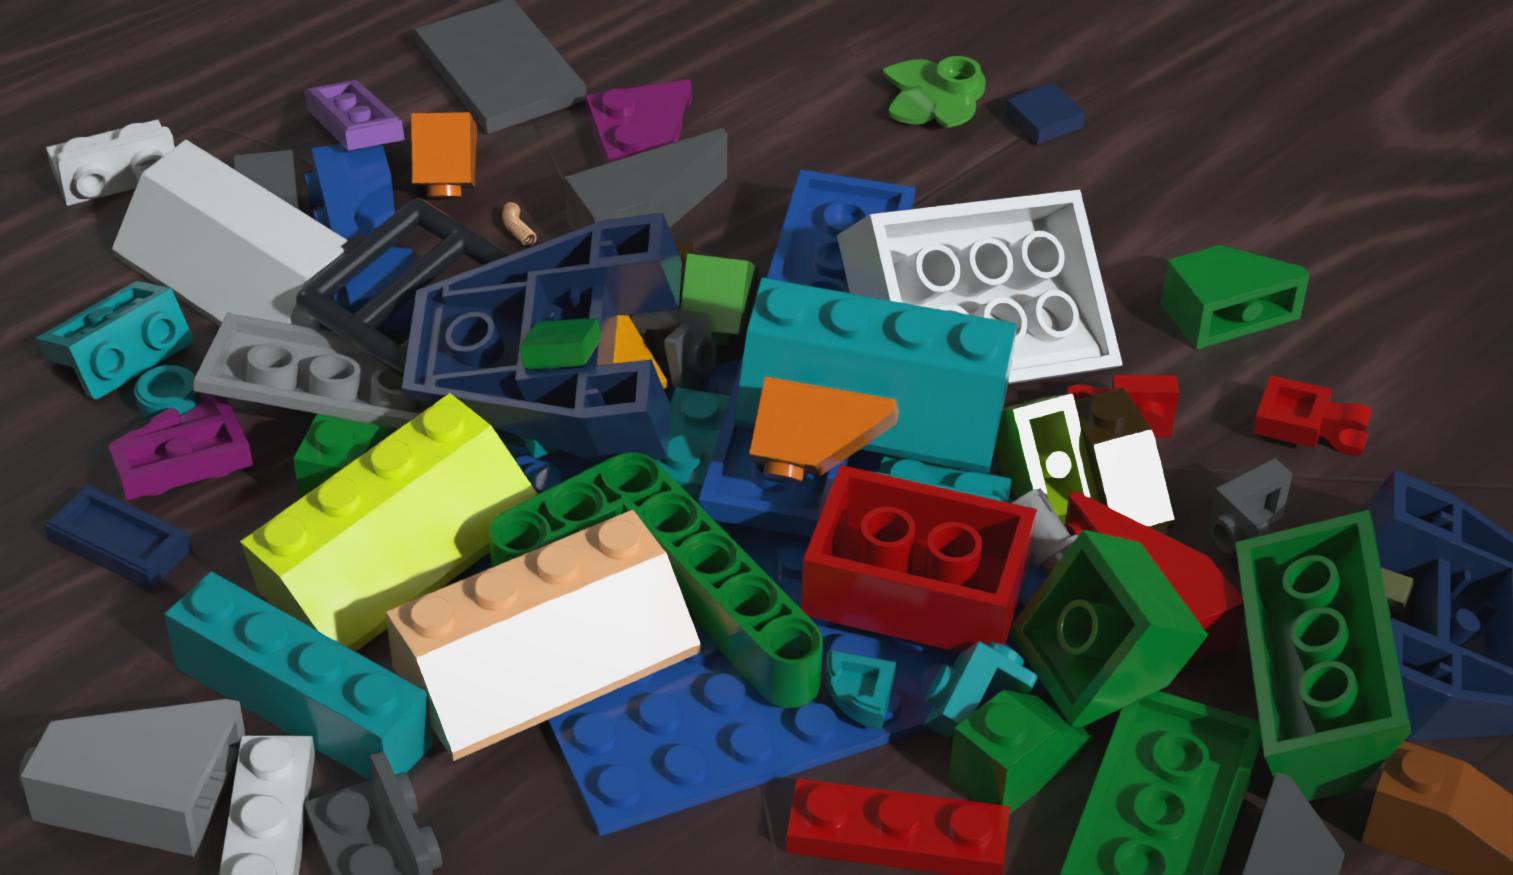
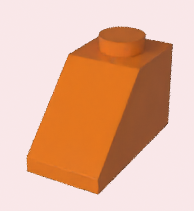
[411,112,477,199]
[749,376,899,483]

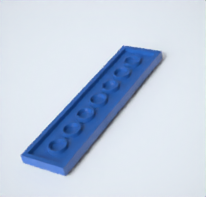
[699,170,916,537]

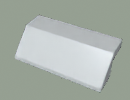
[112,140,348,329]

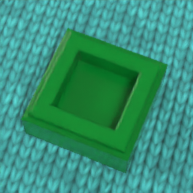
[519,318,601,369]

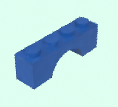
[304,144,416,326]

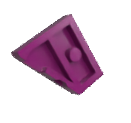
[585,79,692,164]
[108,393,253,501]

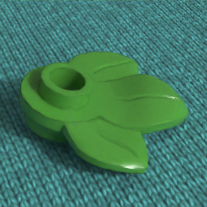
[883,56,986,128]

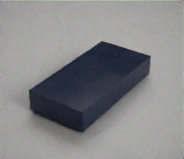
[44,484,193,591]

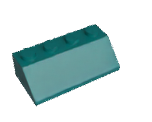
[734,278,1017,473]

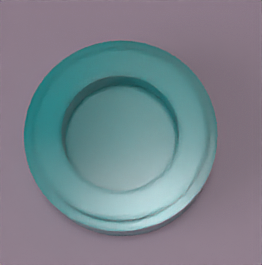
[134,365,201,421]

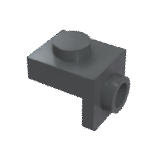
[631,309,717,392]
[1207,458,1293,562]

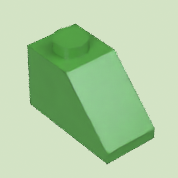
[680,254,760,346]

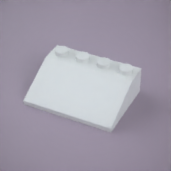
[837,190,1123,384]

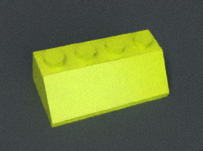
[240,393,538,652]

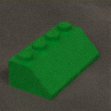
[1235,510,1412,801]

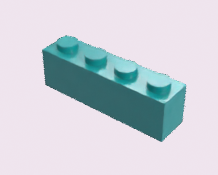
[164,571,433,780]

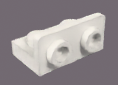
[46,119,175,206]

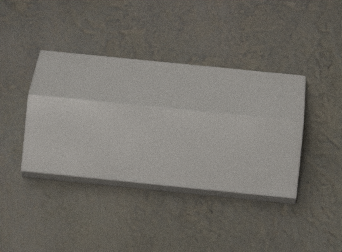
[193,313,432,428]

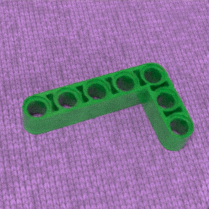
[489,452,823,708]

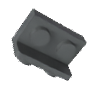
[304,751,443,875]

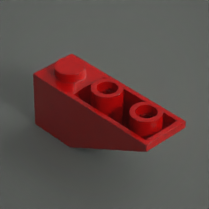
[1064,491,1244,668]

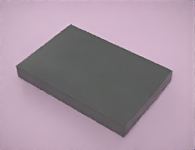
[414,0,586,134]

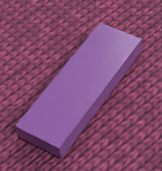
[304,80,405,151]

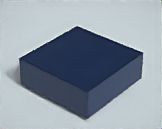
[1006,82,1085,145]

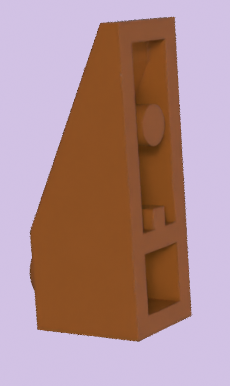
[1361,741,1513,875]

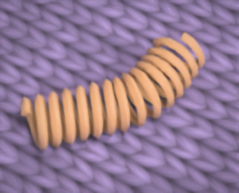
[502,202,537,246]

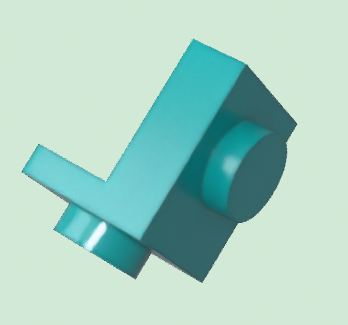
[923,641,1038,739]

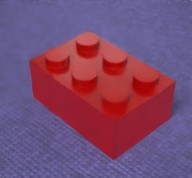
[801,465,1037,653]

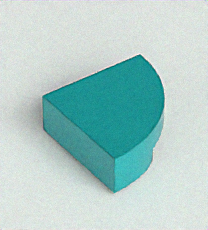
[826,650,896,730]

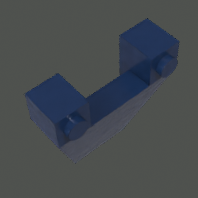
[402,213,682,464]
[1358,470,1513,742]

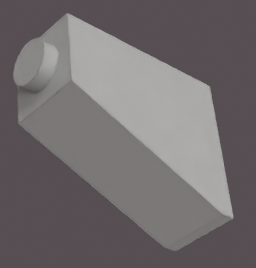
[18,699,246,857]

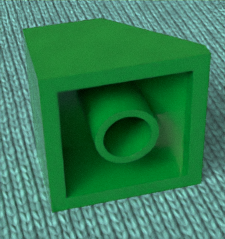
[1009,530,1208,728]

